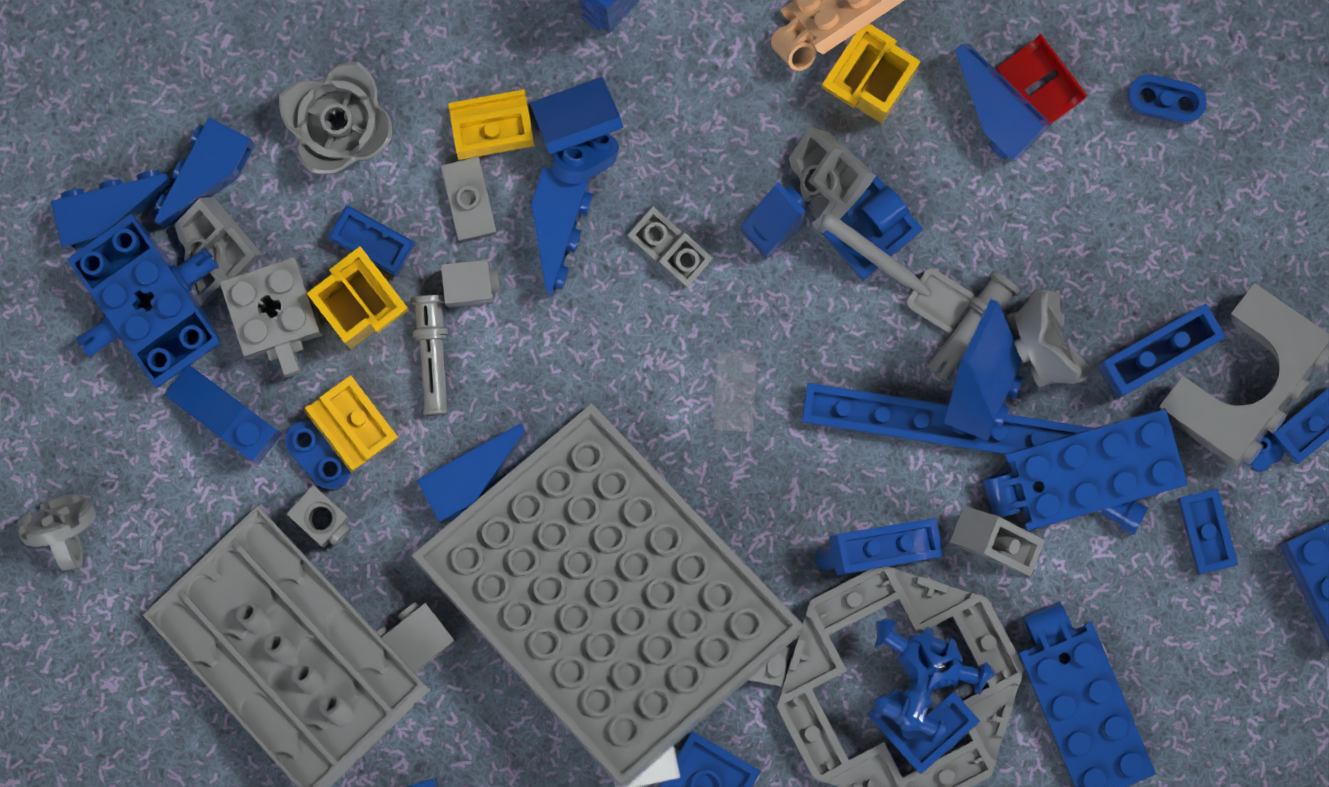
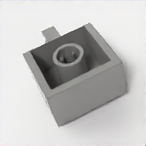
[220,257,323,377]

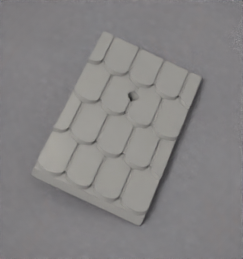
[143,505,430,787]

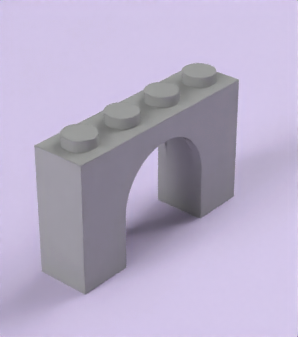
[1159,283,1329,470]

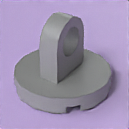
[16,494,96,571]

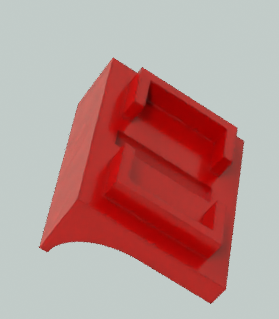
[996,34,1088,124]

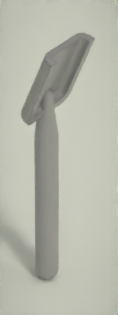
[821,214,975,334]

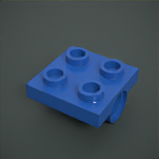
[812,170,923,281]

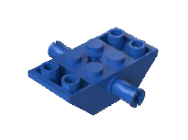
[67,214,222,388]

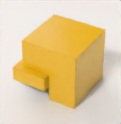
[821,24,921,125]
[307,246,409,350]

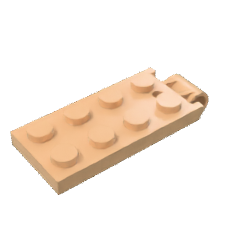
[771,0,904,71]

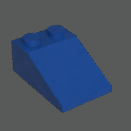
[944,299,1024,441]

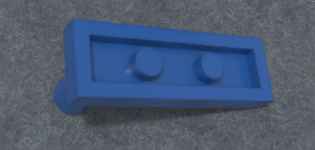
[815,518,944,575]

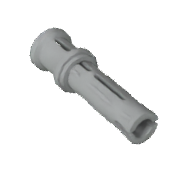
[925,270,1021,382]
[410,295,449,415]

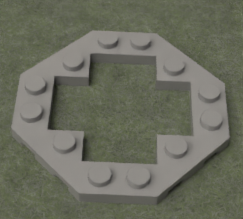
[776,567,1025,787]

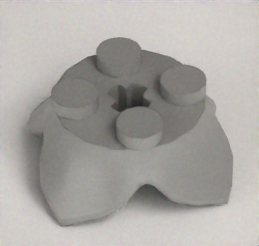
[279,61,393,174]
[1008,289,1092,388]

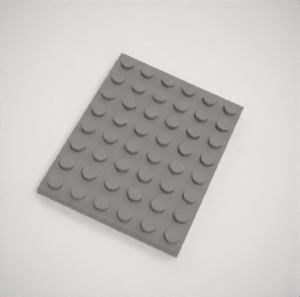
[411,403,804,787]

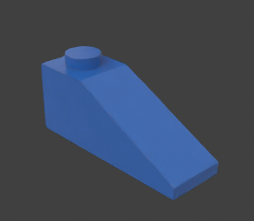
[955,43,1052,160]
[165,365,282,465]
[417,423,527,524]

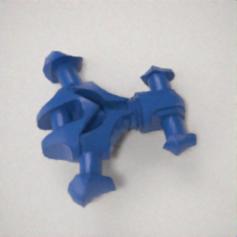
[874,618,995,743]

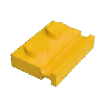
[448,89,535,160]
[304,375,398,473]

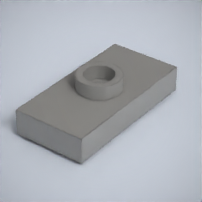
[441,157,497,243]

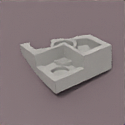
[789,126,876,233]
[174,197,263,306]

